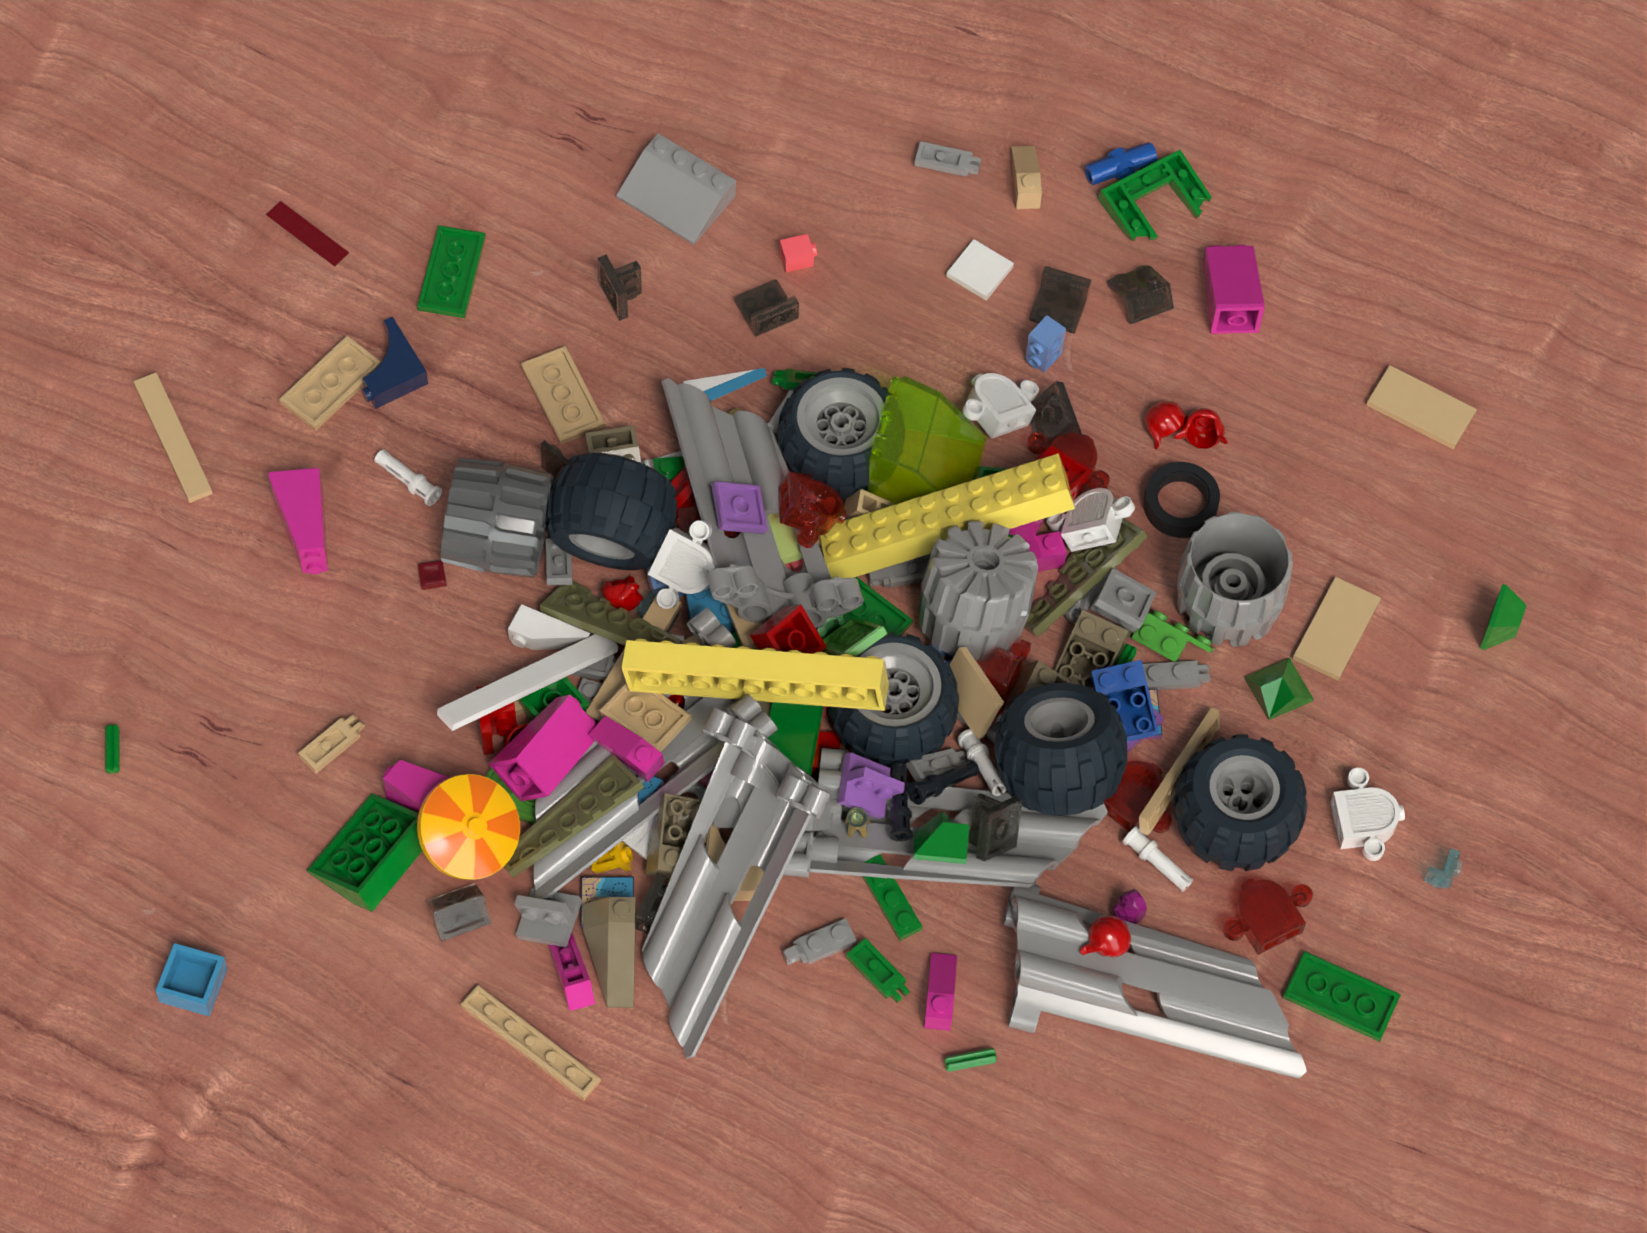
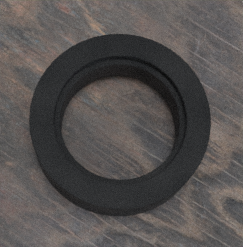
[1143,462,1220,538]

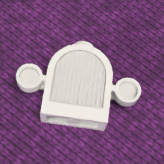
[962,373,1039,439]
[1046,488,1135,552]
[648,520,715,609]
[1330,768,1405,861]

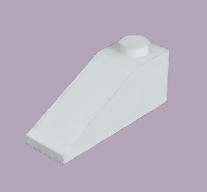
[508,604,590,650]

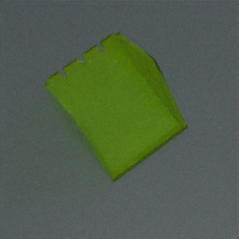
[868,376,987,504]

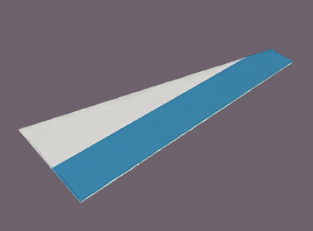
[683,368,767,401]

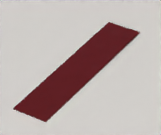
[266,201,349,267]

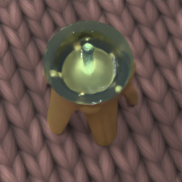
[844,807,871,838]

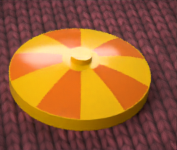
[417,774,520,880]

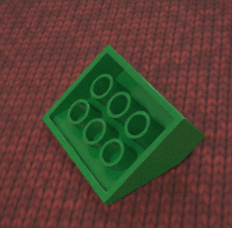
[306,793,423,912]

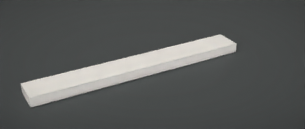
[437,634,618,731]

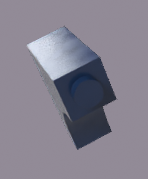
[361,316,428,409]

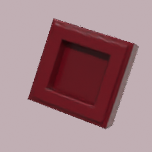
[418,560,447,590]

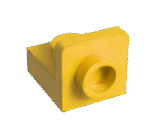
[591,842,633,874]

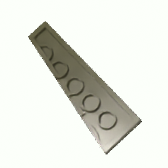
[540,580,682,646]
[504,754,644,878]

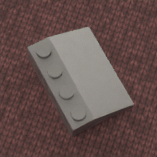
[616,133,736,245]

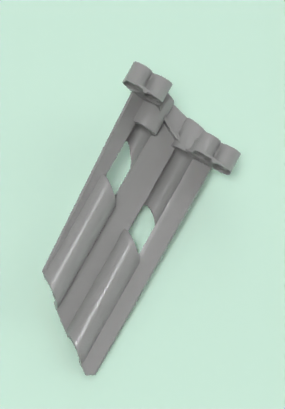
[662,378,864,628]
[534,608,778,900]
[642,708,831,1059]
[783,748,1108,888]
[1003,885,1307,1079]

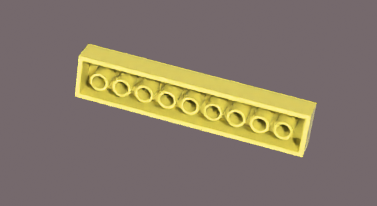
[819,453,1075,579]
[622,639,889,711]

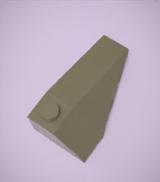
[583,897,636,1008]

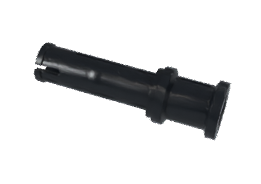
[908,760,979,805]
[889,763,913,842]

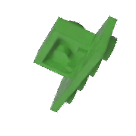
[1132,610,1216,662]

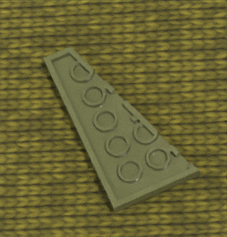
[1024,518,1148,637]

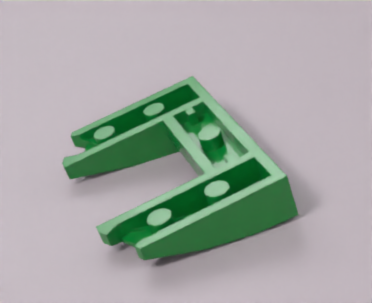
[1098,150,1212,241]

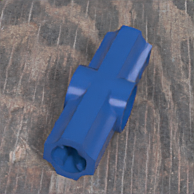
[1084,142,1158,185]

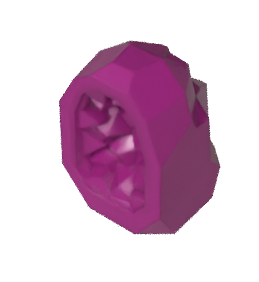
[1112,889,1147,924]

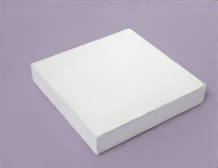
[946,239,1014,301]

